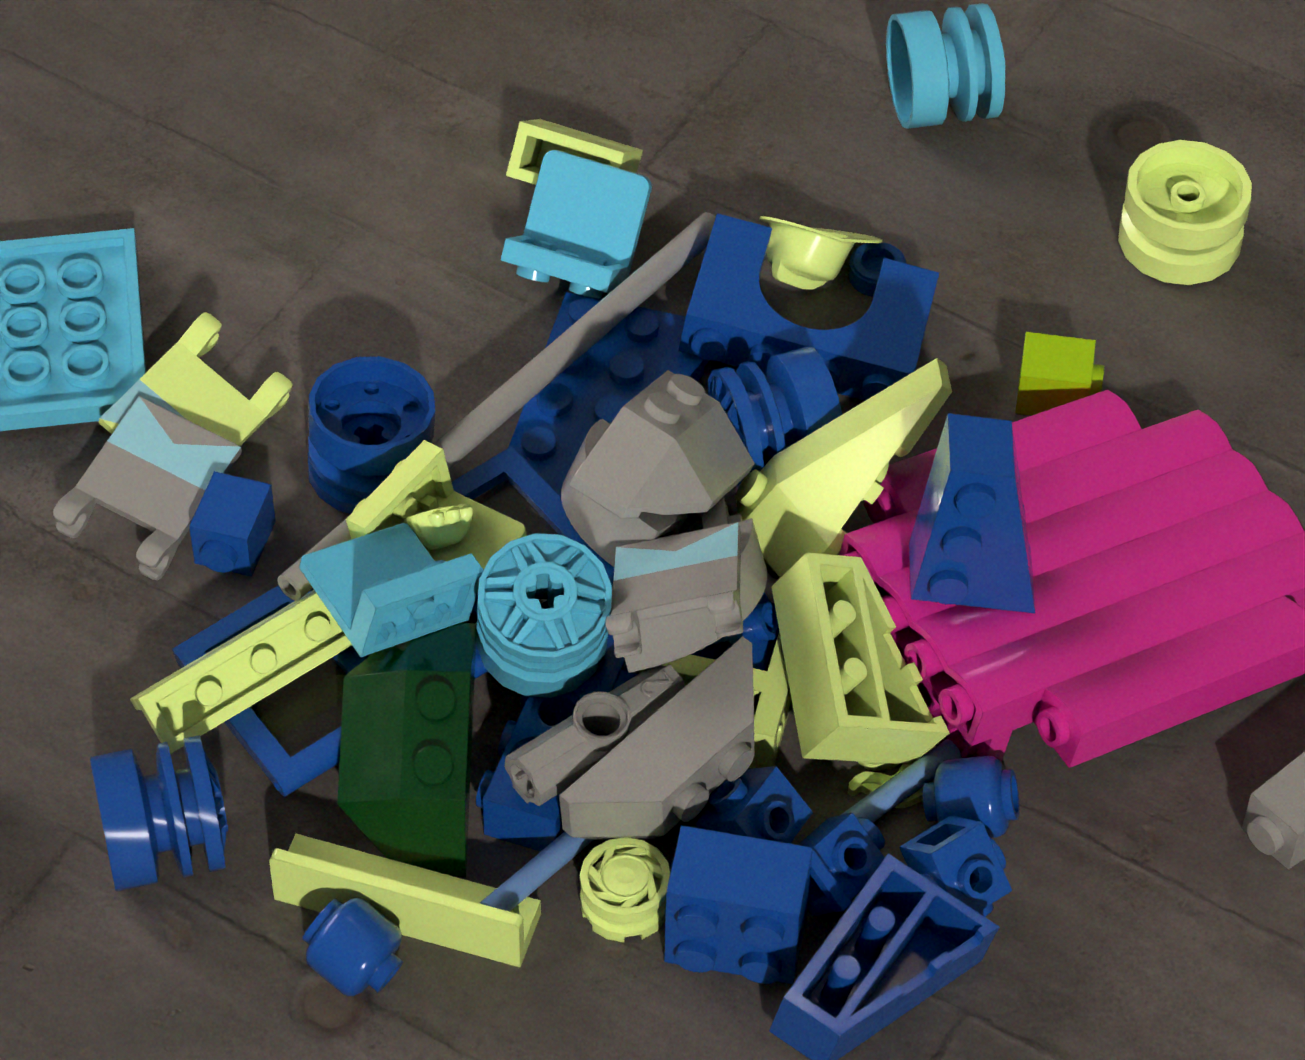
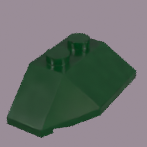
[337,623,477,878]

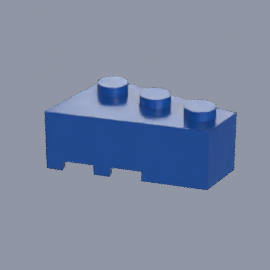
[909,413,1035,613]
[769,853,1000,1060]

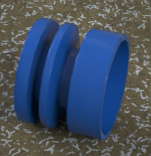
[708,347,842,488]
[308,356,435,514]
[90,735,228,892]

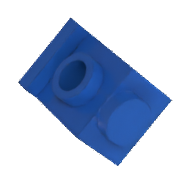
[798,812,885,916]

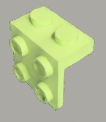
[346,440,527,570]

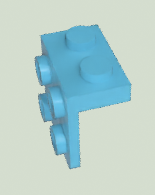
[501,150,652,299]

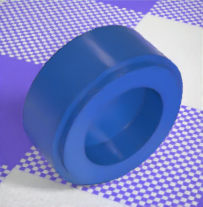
[849,242,906,297]

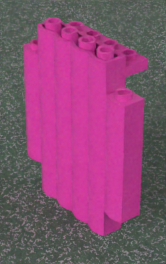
[839,390,1305,768]

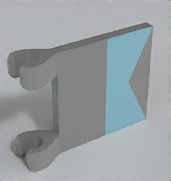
[53,396,242,580]
[605,522,743,658]

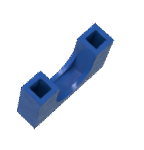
[678,213,939,401]

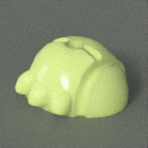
[403,504,473,550]

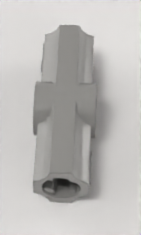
[505,664,685,807]

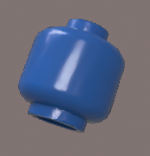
[923,756,1020,838]
[303,897,403,996]

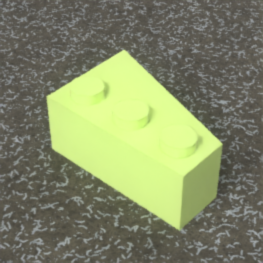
[771,552,950,765]

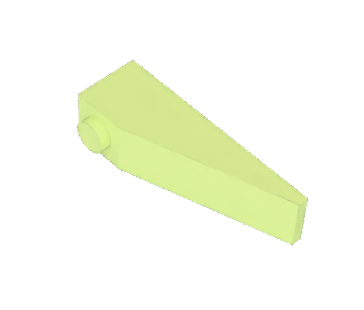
[735,358,952,578]

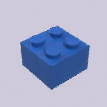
[664,826,813,984]

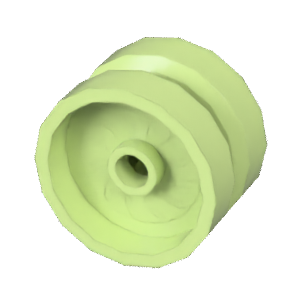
[1118,140,1252,285]

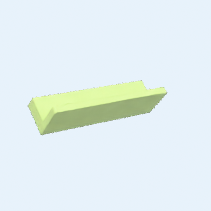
[130,590,352,754]
[269,834,541,967]

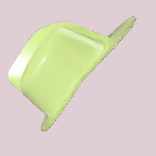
[760,216,882,290]

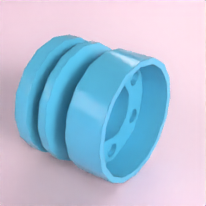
[886,3,1005,129]
[476,533,612,698]

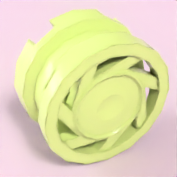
[579,838,670,942]

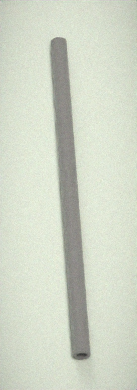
[277,212,716,601]

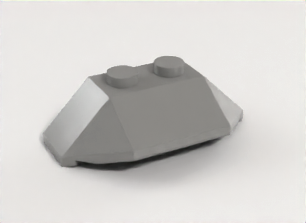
[569,370,755,519]
[559,637,755,842]

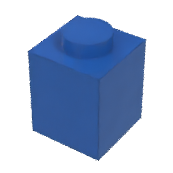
[189,471,276,577]

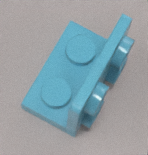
[299,523,483,657]

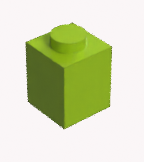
[1015,332,1104,415]

